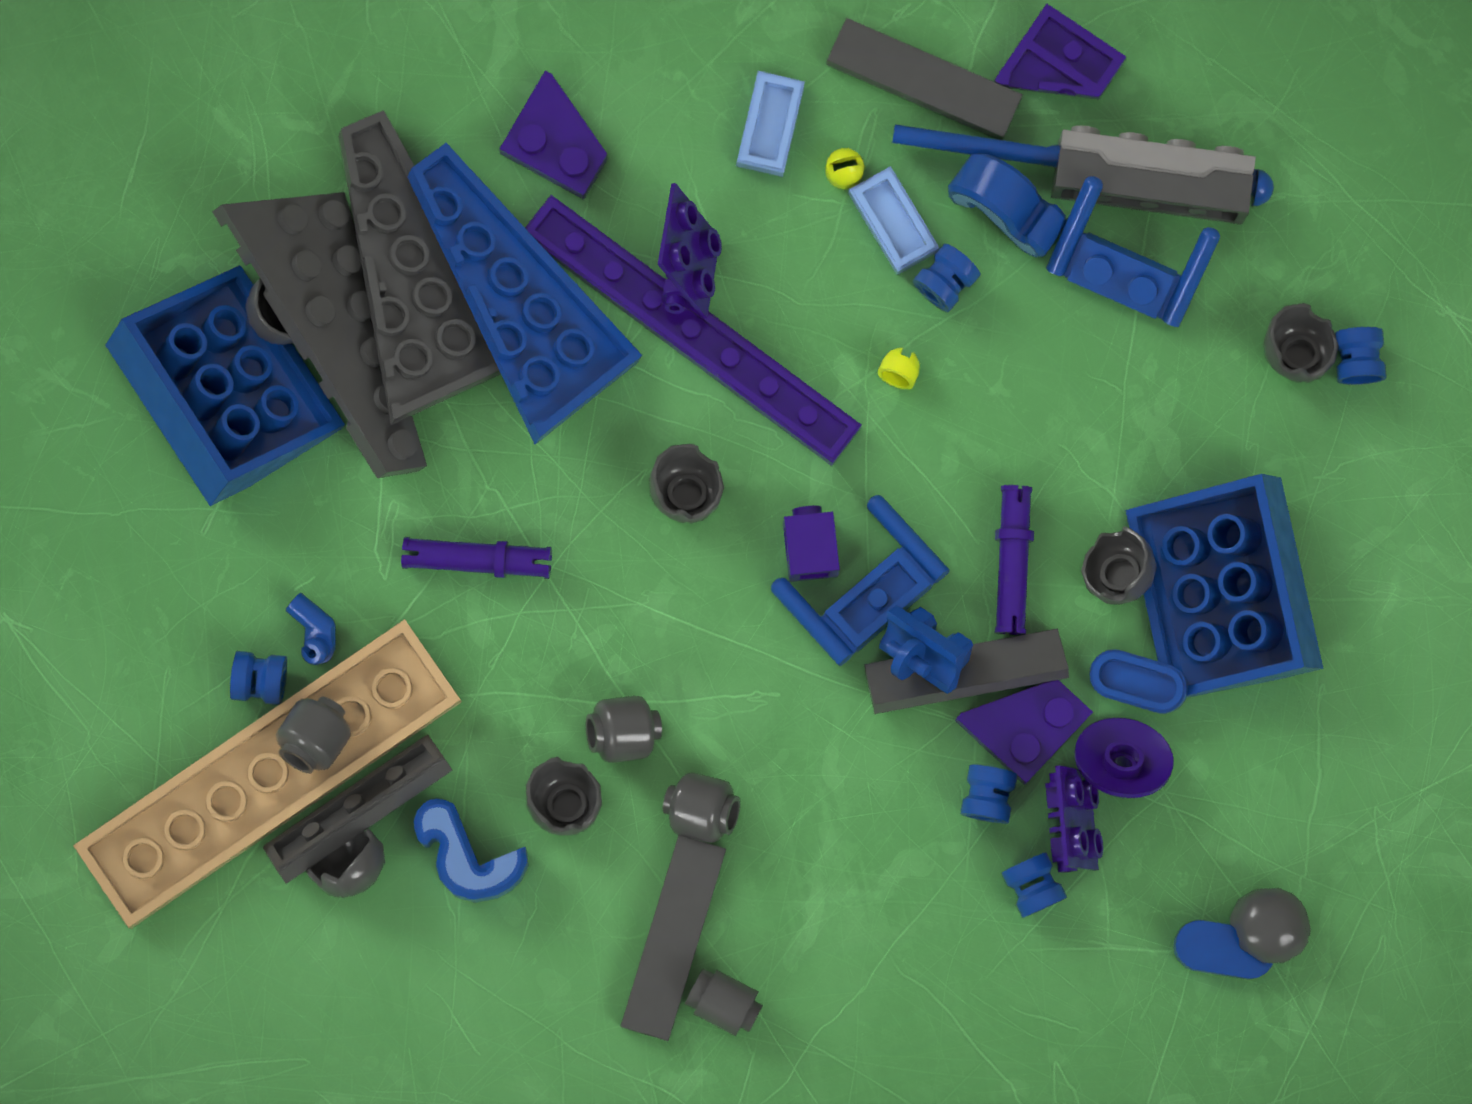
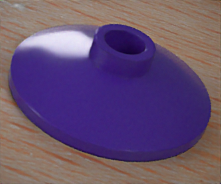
[1074,718,1174,798]

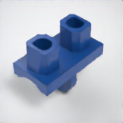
[879,605,973,694]

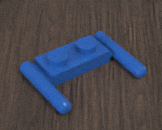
[1046,176,1220,327]
[771,495,950,666]

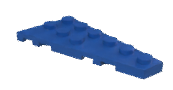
[407,143,642,445]

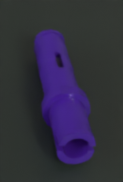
[994,485,1034,635]
[401,537,552,579]

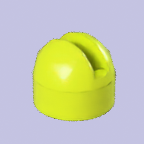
[825,148,864,189]
[877,347,920,389]

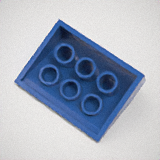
[105,265,345,506]
[1126,474,1324,698]

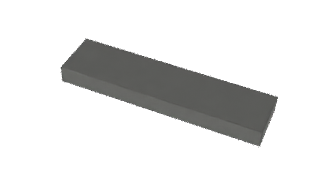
[826,18,1023,140]
[864,628,1069,714]
[263,735,452,884]
[620,835,726,1041]

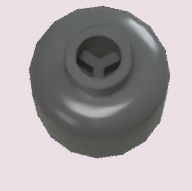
[586,695,662,763]
[276,697,351,773]
[663,773,740,843]

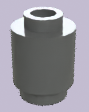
[685,968,763,1036]

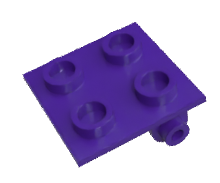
[657,183,722,319]
[1045,765,1103,873]

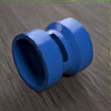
[912,244,981,312]
[1335,327,1387,385]
[230,651,288,705]
[960,764,1018,824]
[1001,852,1067,918]

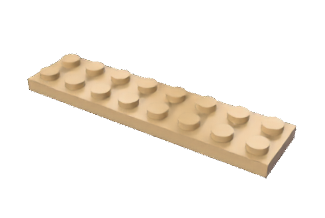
[73,619,461,929]

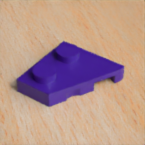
[994,3,1127,99]
[499,70,608,200]
[955,680,1093,785]

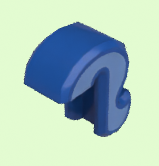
[948,153,1067,257]
[414,799,529,903]

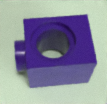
[783,505,840,582]

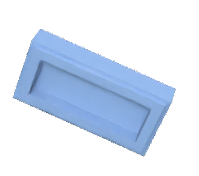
[736,71,805,177]
[848,166,940,275]

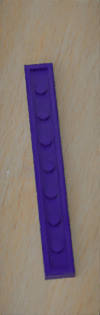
[525,195,862,466]

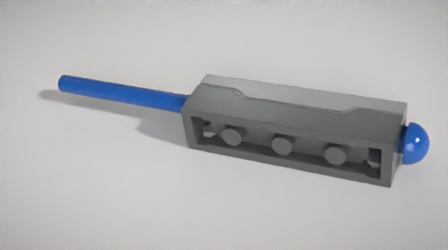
[892,124,1274,225]

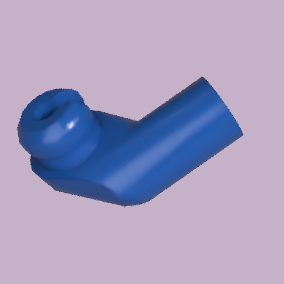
[286,593,336,665]

